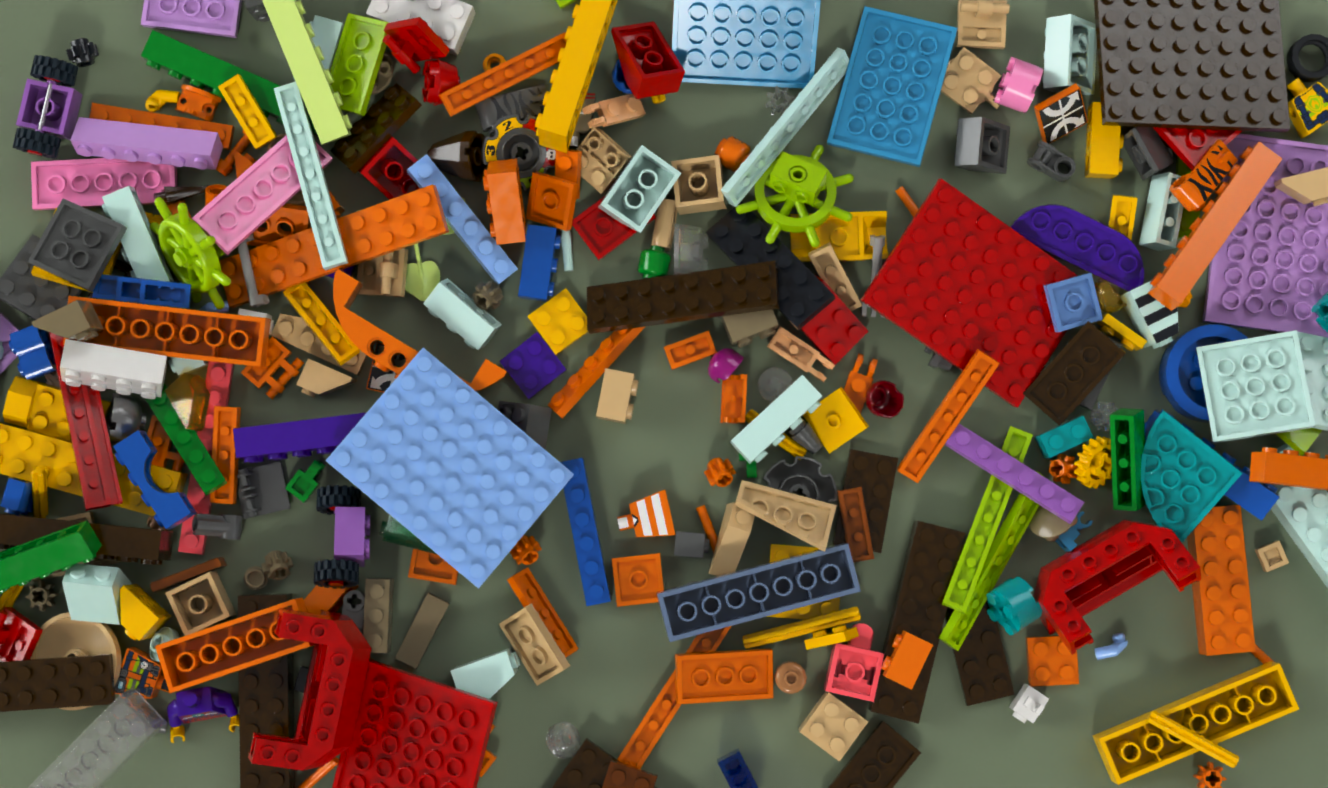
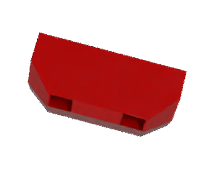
[1033,519,1201,655]
[248,608,372,771]

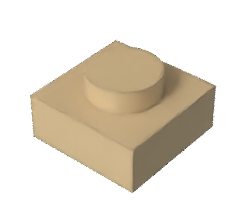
[1255,540,1289,572]

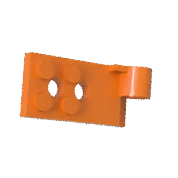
[205,184,310,247]

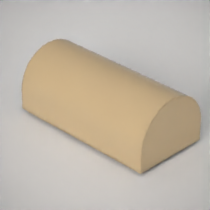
[651,199,678,251]

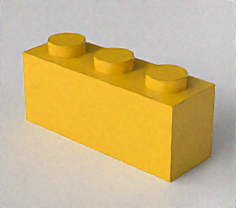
[1085,102,1124,179]

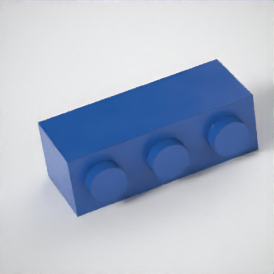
[518,224,562,302]

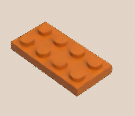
[675,648,773,704]

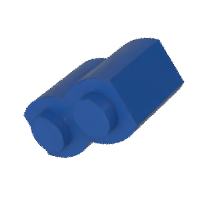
[9,325,56,380]
[0,477,33,515]

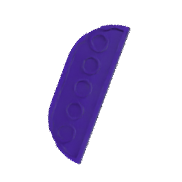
[1011,204,1144,291]

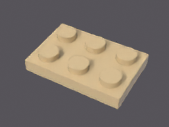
[499,603,570,686]

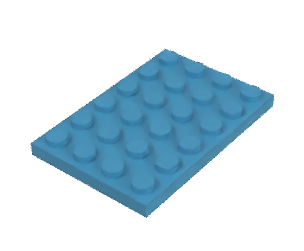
[672,0,821,89]
[827,6,958,167]

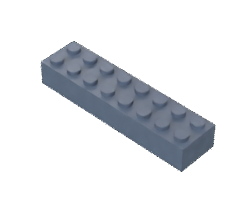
[656,543,861,642]

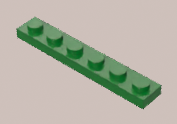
[145,383,227,496]

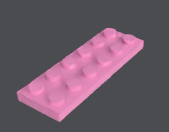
[192,135,333,255]
[31,158,178,211]

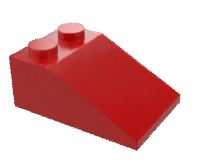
[611,21,685,99]
[358,136,420,200]

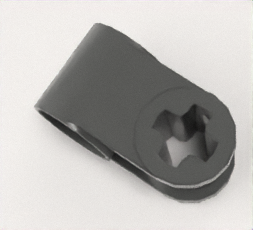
[1027,141,1076,182]
[342,590,365,635]

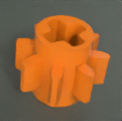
[1048,454,1078,484]
[704,458,736,487]
[510,535,542,565]
[1193,761,1227,788]

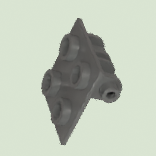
[237,461,291,519]

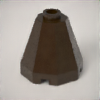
[427,130,487,182]

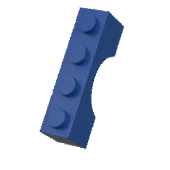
[113,430,197,529]

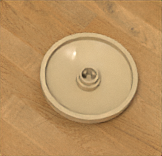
[30,612,121,710]

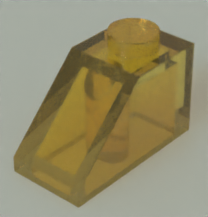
[165,373,210,431]

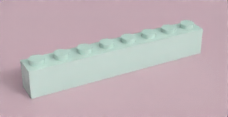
[102,186,208,376]

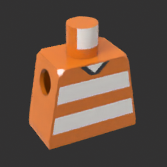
[617,490,676,537]

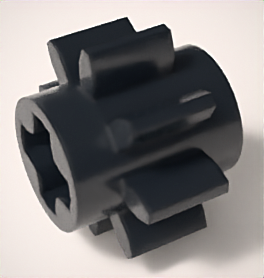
[66,38,99,67]

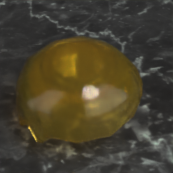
[1094,279,1127,314]

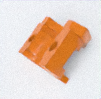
[175,84,222,122]

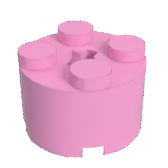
[994,57,1043,113]

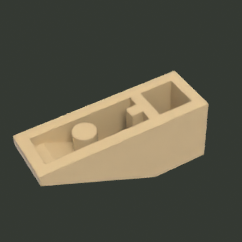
[708,502,755,576]

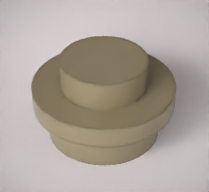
[244,566,269,590]

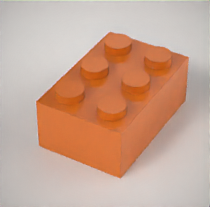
[483,158,527,245]

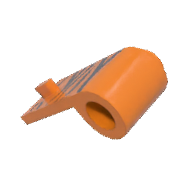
[1169,139,1238,212]

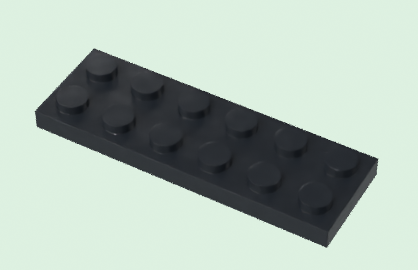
[706,201,835,331]

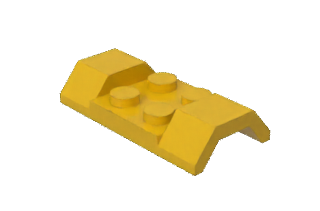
[790,211,888,262]
[3,376,111,442]

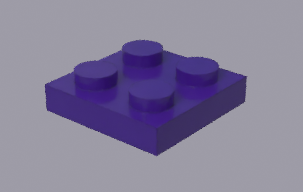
[499,332,567,399]

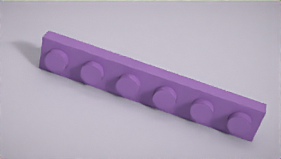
[945,424,1084,524]

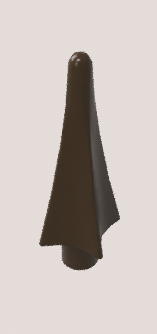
[154,185,209,205]

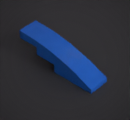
[92,274,192,309]

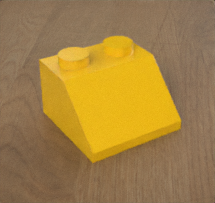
[120,584,172,641]

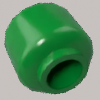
[638,245,671,279]

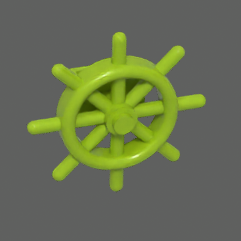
[736,144,854,247]
[150,197,238,310]

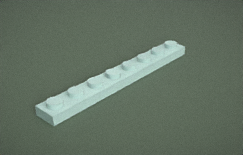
[721,47,849,207]
[274,81,349,270]

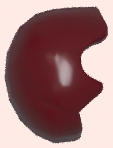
[865,380,904,418]

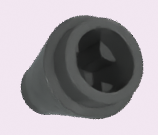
[788,421,823,454]

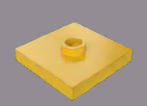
[803,387,869,454]

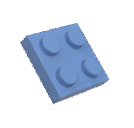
[1043,273,1103,332]

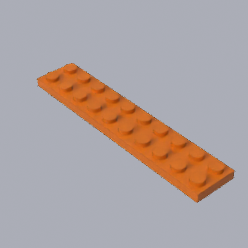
[219,184,449,308]

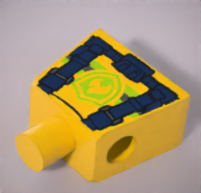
[1287,77,1328,139]

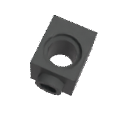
[674,531,709,558]

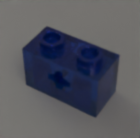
[717,748,759,788]

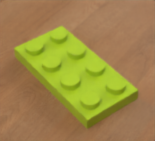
[330,13,389,116]

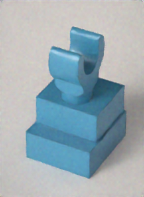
[1055,511,1093,552]

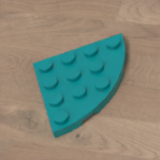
[1141,410,1243,543]

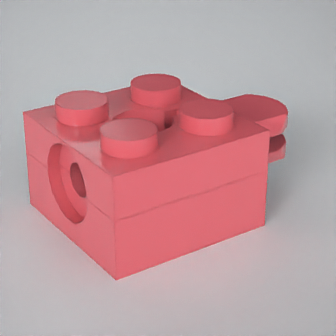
[823,623,884,702]

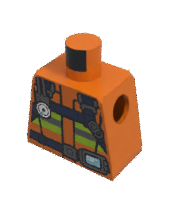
[115,647,169,699]

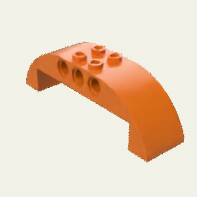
[333,269,508,392]

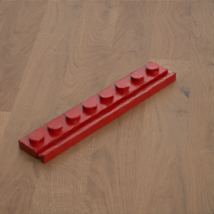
[49,332,123,511]

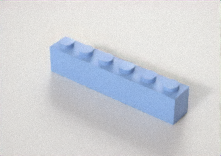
[407,154,518,285]

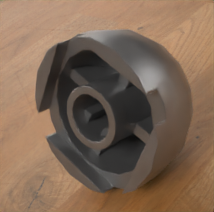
[108,393,146,442]

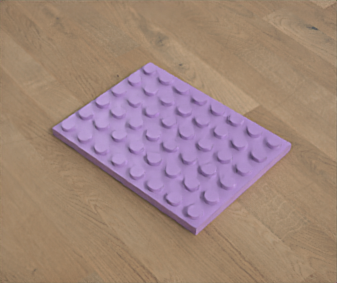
[1202,134,1328,338]

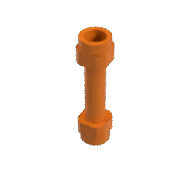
[216,130,251,177]

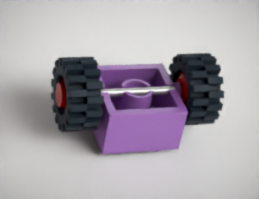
[13,55,83,159]
[314,485,370,589]

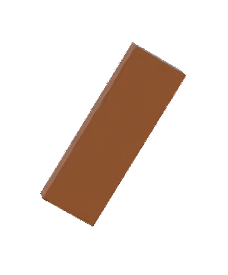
[837,487,874,562]
[150,557,227,592]

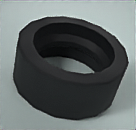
[1287,34,1328,82]

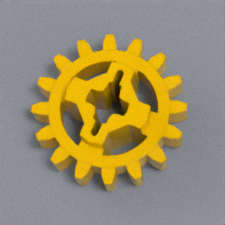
[1074,436,1112,489]

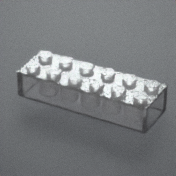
[28,687,167,788]

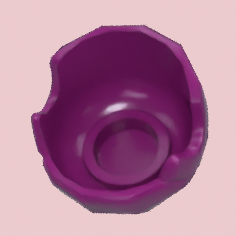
[708,348,744,383]

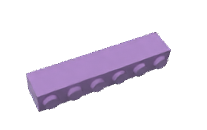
[70,117,223,170]

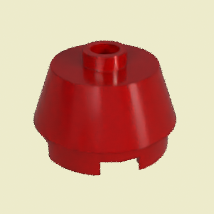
[422,58,461,106]

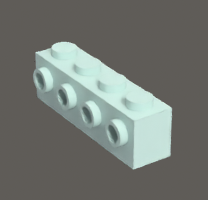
[730,375,822,464]

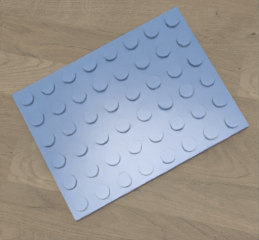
[325,348,574,589]

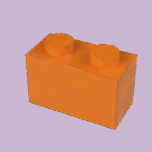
[881,630,933,690]

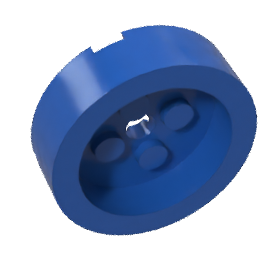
[1159,324,1248,423]

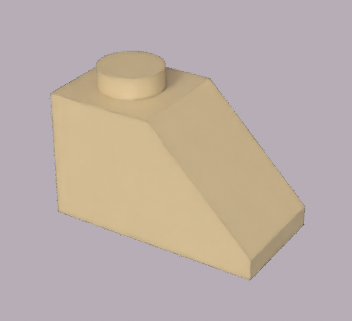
[1274,167,1328,207]
[296,359,356,398]

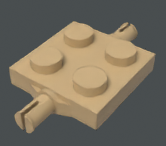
[941,47,1002,115]

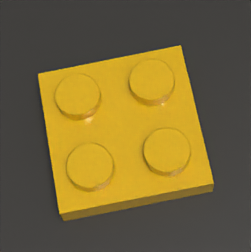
[527,288,588,355]

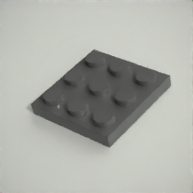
[28,199,127,292]
[0,234,83,320]

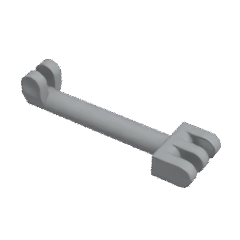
[238,233,269,308]
[861,235,885,318]

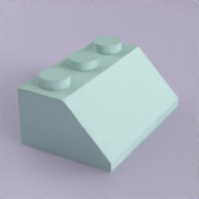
[1042,14,1097,95]
[598,145,681,233]

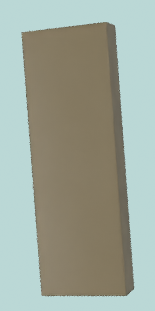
[395,593,450,669]

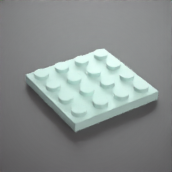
[1196,330,1316,444]

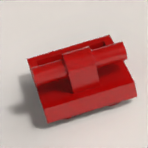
[383,17,450,74]
[0,607,43,661]

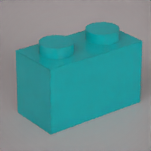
[1034,416,1094,459]

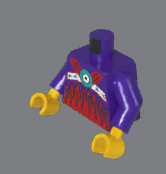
[167,687,239,743]

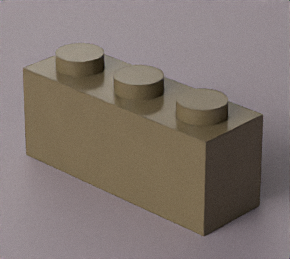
[363,578,394,653]

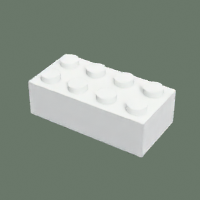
[366,0,476,56]
[60,339,167,399]

